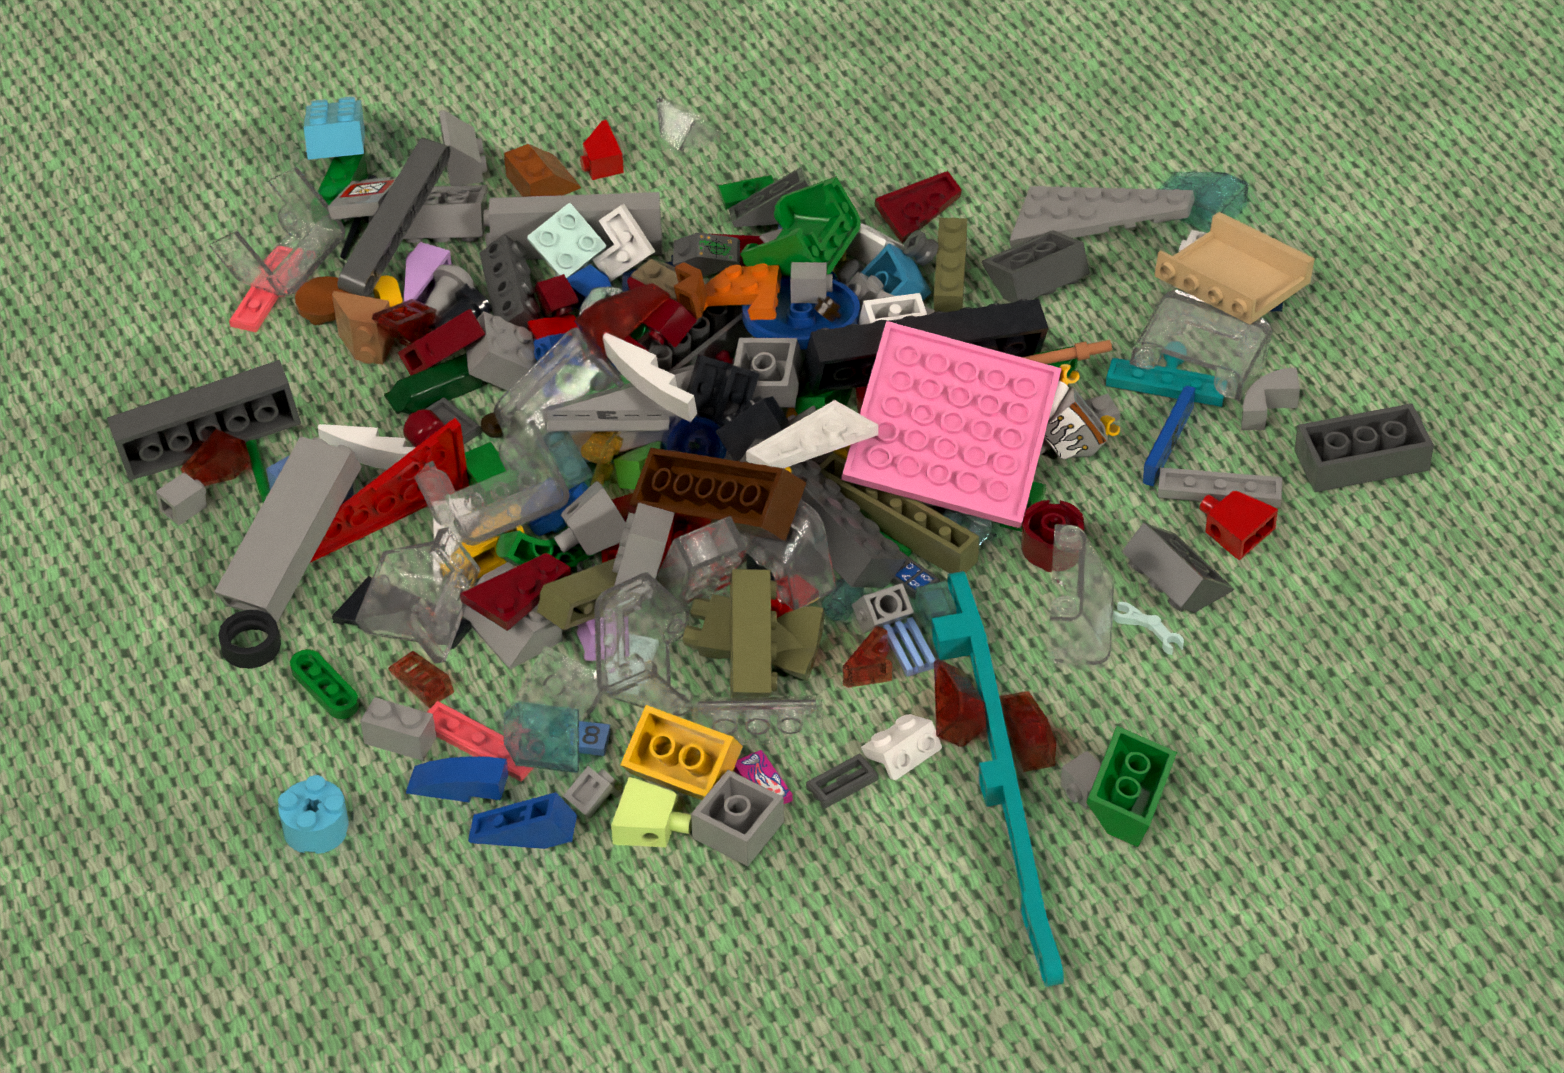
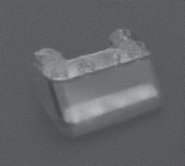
[414,420,569,546]
[719,500,837,610]

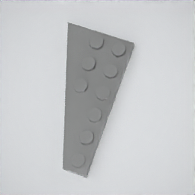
[1009,186,1195,247]

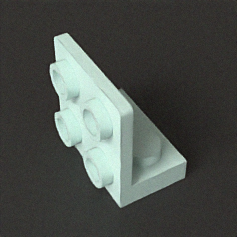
[527,203,607,278]

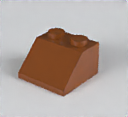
[504,144,581,197]

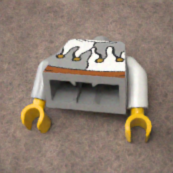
[1040,364,1120,460]

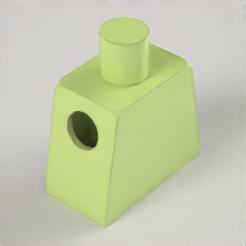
[611,777,692,847]

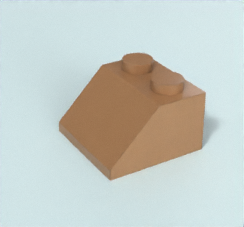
[332,291,395,365]

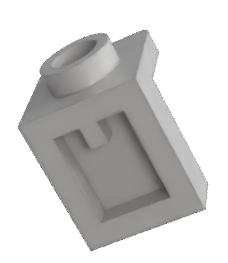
[563,766,621,818]

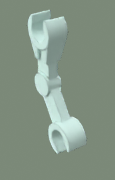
[1113,602,1184,655]

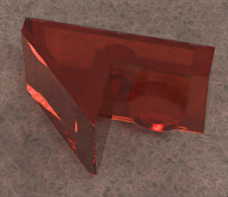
[843,626,892,688]

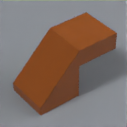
[674,262,707,319]

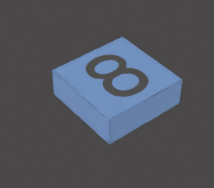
[572,721,611,756]

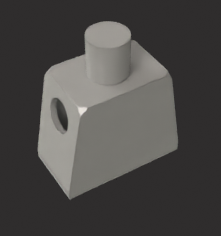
[554,481,626,556]

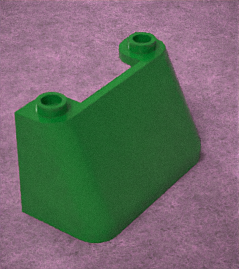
[740,176,861,277]

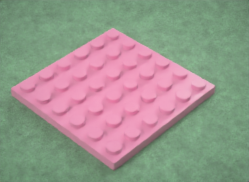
[841,321,1062,528]

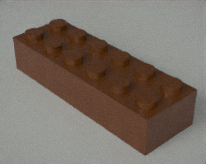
[629,447,807,541]

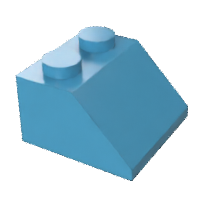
[861,243,931,301]

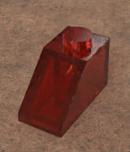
[181,429,251,486]

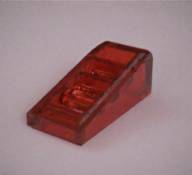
[388,651,454,708]

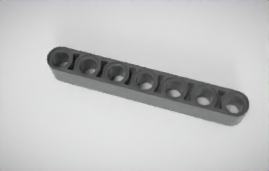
[338,137,451,297]

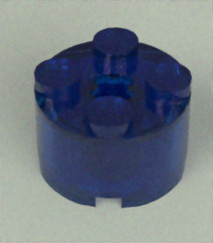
[662,415,727,459]

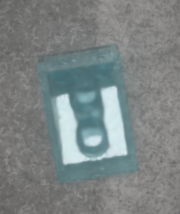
[1159,172,1249,233]

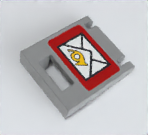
[328,176,398,221]

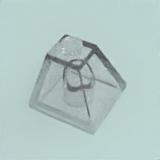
[656,96,725,155]

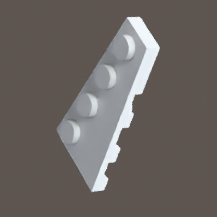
[746,400,878,468]

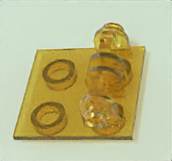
[581,431,624,486]

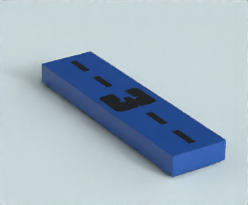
[1143,385,1196,487]

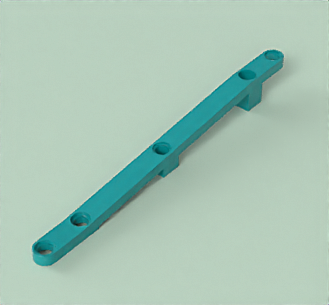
[931,571,1064,987]

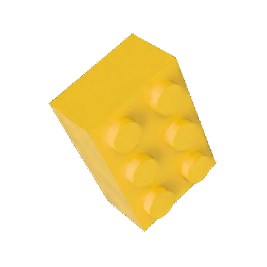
[620,705,743,800]

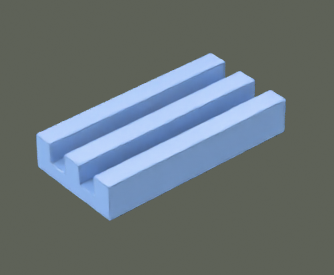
[883,617,936,677]

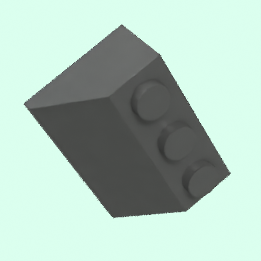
[982,230,1090,303]
[1121,522,1234,612]

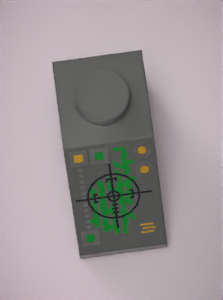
[673,233,740,277]

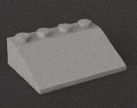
[368,185,488,243]

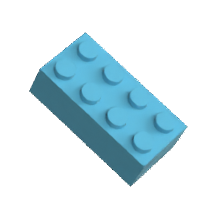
[304,97,365,160]

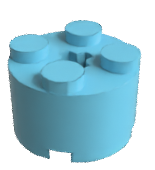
[278,775,349,854]

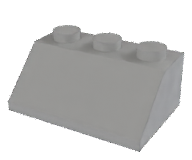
[459,562,563,670]

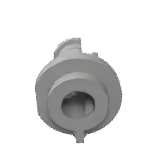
[418,265,474,324]

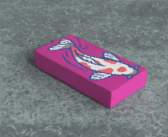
[734,750,793,804]

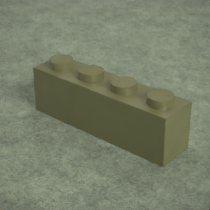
[934,218,968,312]
[537,559,648,630]
[730,569,777,702]

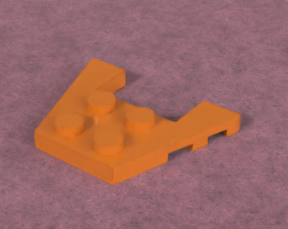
[697,263,782,320]

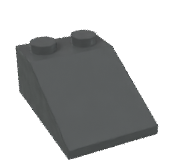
[729,167,812,227]

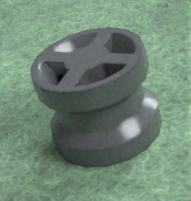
[903,230,939,266]

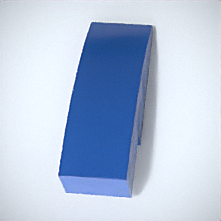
[406,756,509,803]

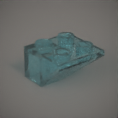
[504,701,579,773]

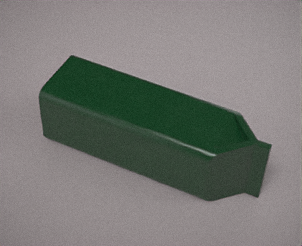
[384,353,483,415]

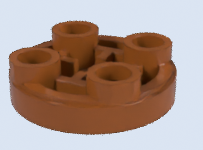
[295,276,351,325]

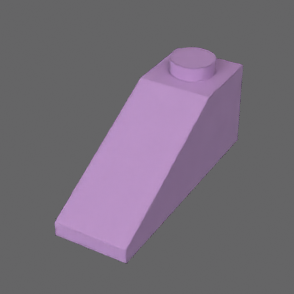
[404,242,452,324]

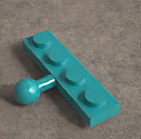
[1106,342,1229,407]

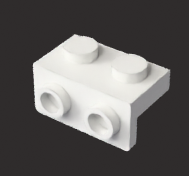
[861,714,942,780]

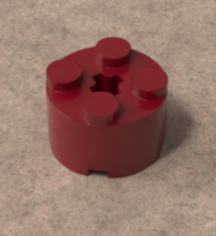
[1021,500,1084,572]

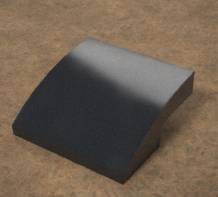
[686,354,760,426]

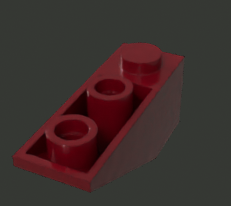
[397,309,485,375]

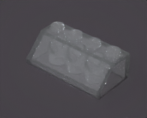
[691,695,823,746]

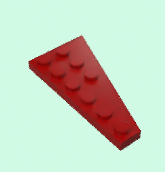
[310,418,469,563]

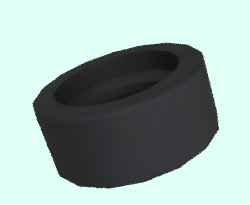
[218,610,281,669]

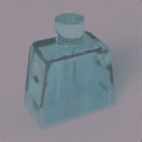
[538,431,594,490]

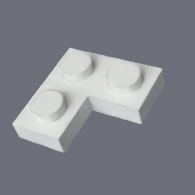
[593,204,655,282]

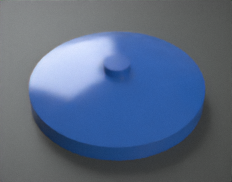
[742,276,860,350]

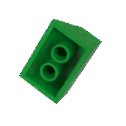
[1086,726,1177,847]

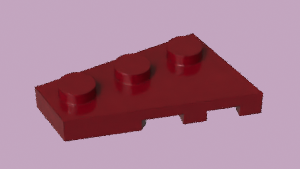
[874,170,962,243]
[460,553,571,631]

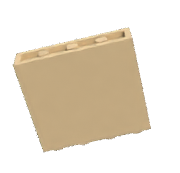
[1155,212,1315,325]

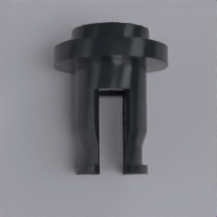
[430,283,492,330]

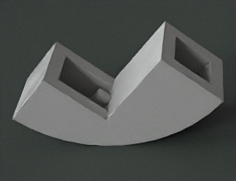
[1241,368,1300,430]

